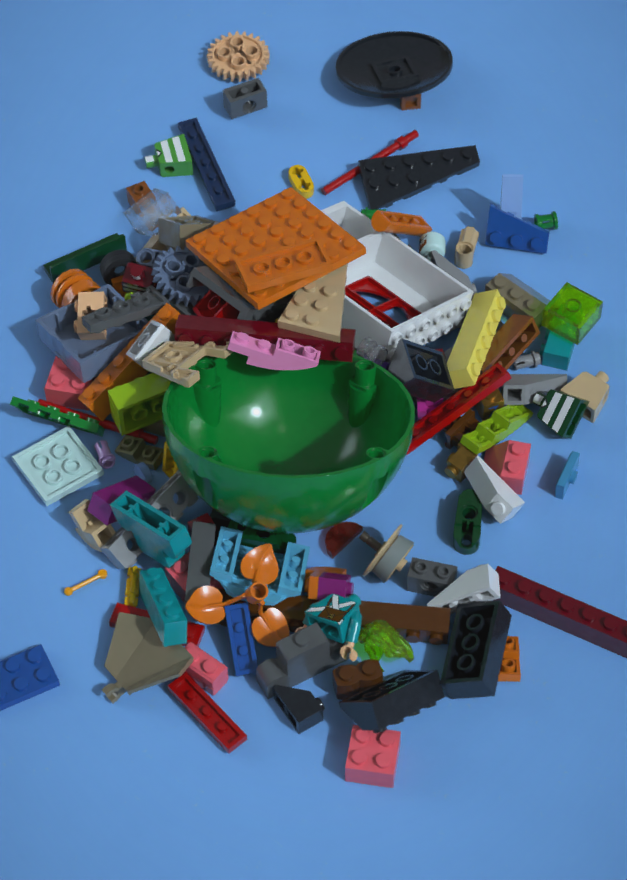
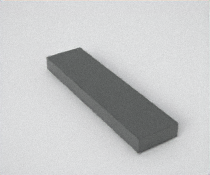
[184,521,216,605]

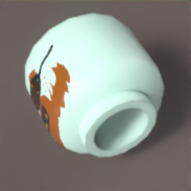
[419,231,446,261]

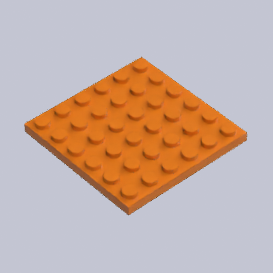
[185,187,366,310]

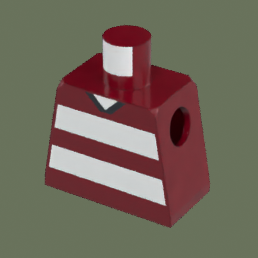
[122,262,159,294]

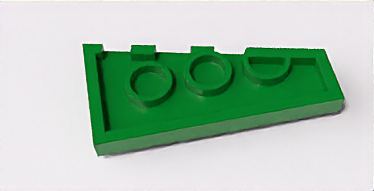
[10,396,105,437]

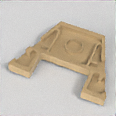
[142,341,233,388]

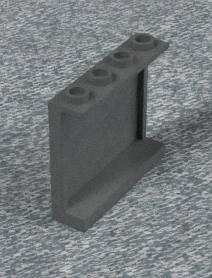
[186,266,294,322]

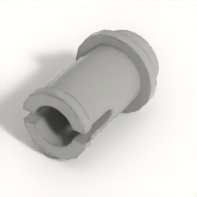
[513,351,541,370]

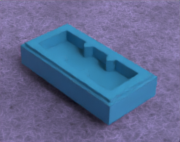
[555,451,580,500]

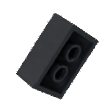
[388,339,455,403]

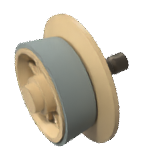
[359,524,414,583]

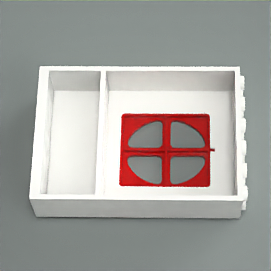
[292,201,473,363]

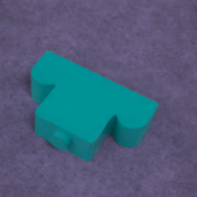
[110,490,192,568]

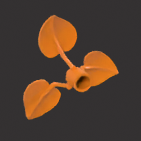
[185,544,290,647]

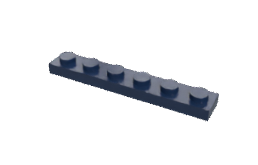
[178,117,236,212]

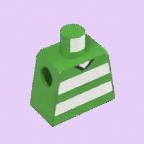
[144,134,193,177]

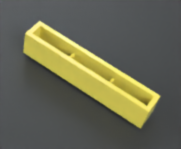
[447,289,506,389]

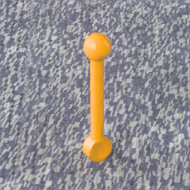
[64,569,107,596]

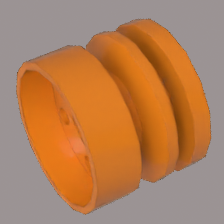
[50,269,101,308]

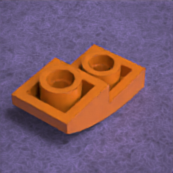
[498,636,521,682]

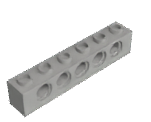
[100,470,198,569]

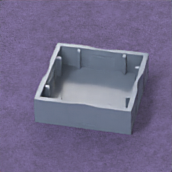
[36,284,149,383]

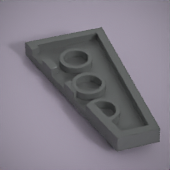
[82,285,170,333]

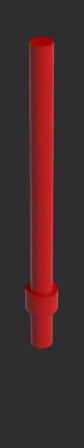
[321,130,419,195]
[38,399,159,445]

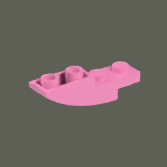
[227,331,321,370]

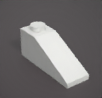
[464,456,525,524]
[427,564,501,614]

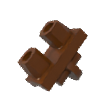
[443,409,480,449]

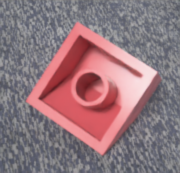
[483,440,531,495]

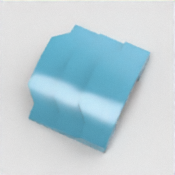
[209,526,310,606]

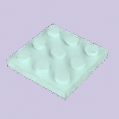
[12,426,104,506]

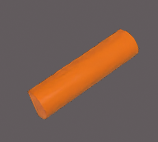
[371,210,433,237]

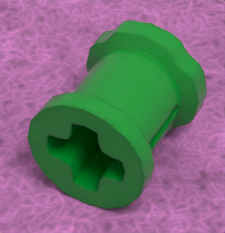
[534,211,558,230]

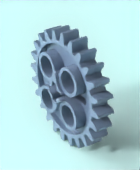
[151,246,211,307]

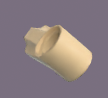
[454,226,479,269]

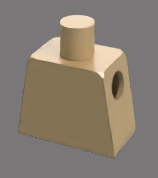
[560,371,610,423]

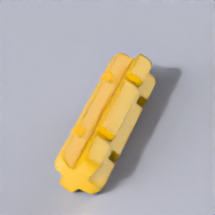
[124,566,141,607]

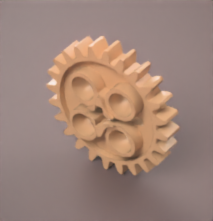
[207,31,270,82]

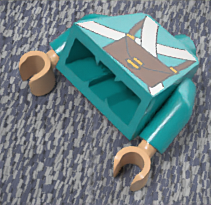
[295,594,362,662]

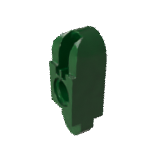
[453,489,482,555]
[228,520,296,554]

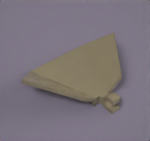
[102,612,194,704]

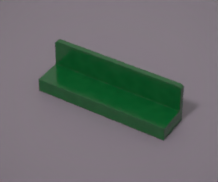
[43,233,127,283]

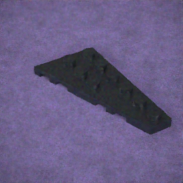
[358,145,480,209]

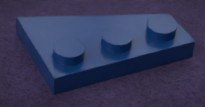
[485,204,550,254]

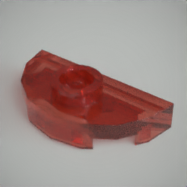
[325,522,363,559]

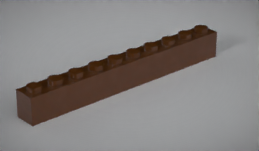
[216,588,451,645]

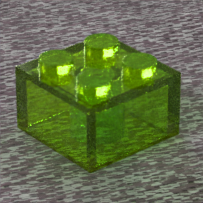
[542,282,603,345]

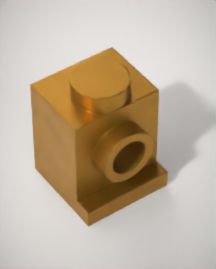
[444,442,478,483]

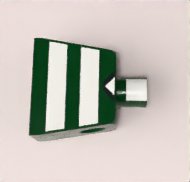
[533,389,590,439]

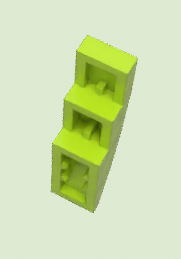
[460,405,534,455]

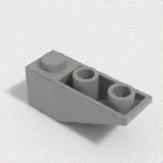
[501,374,567,405]

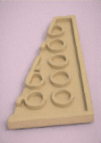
[278,263,348,343]

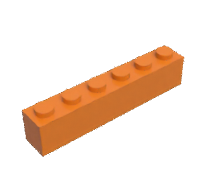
[78,303,180,421]

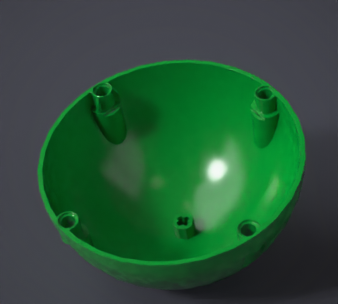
[162,352,415,534]

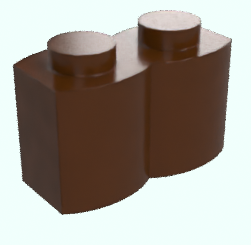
[332,659,383,700]

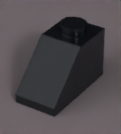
[273,685,325,734]

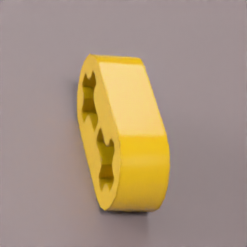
[288,165,314,199]

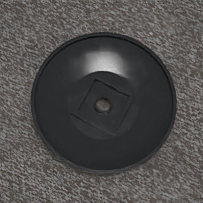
[336,31,453,99]

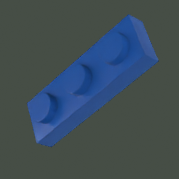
[224,602,259,677]

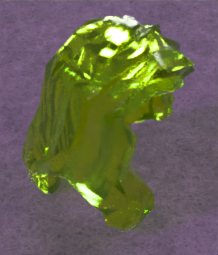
[358,620,414,672]

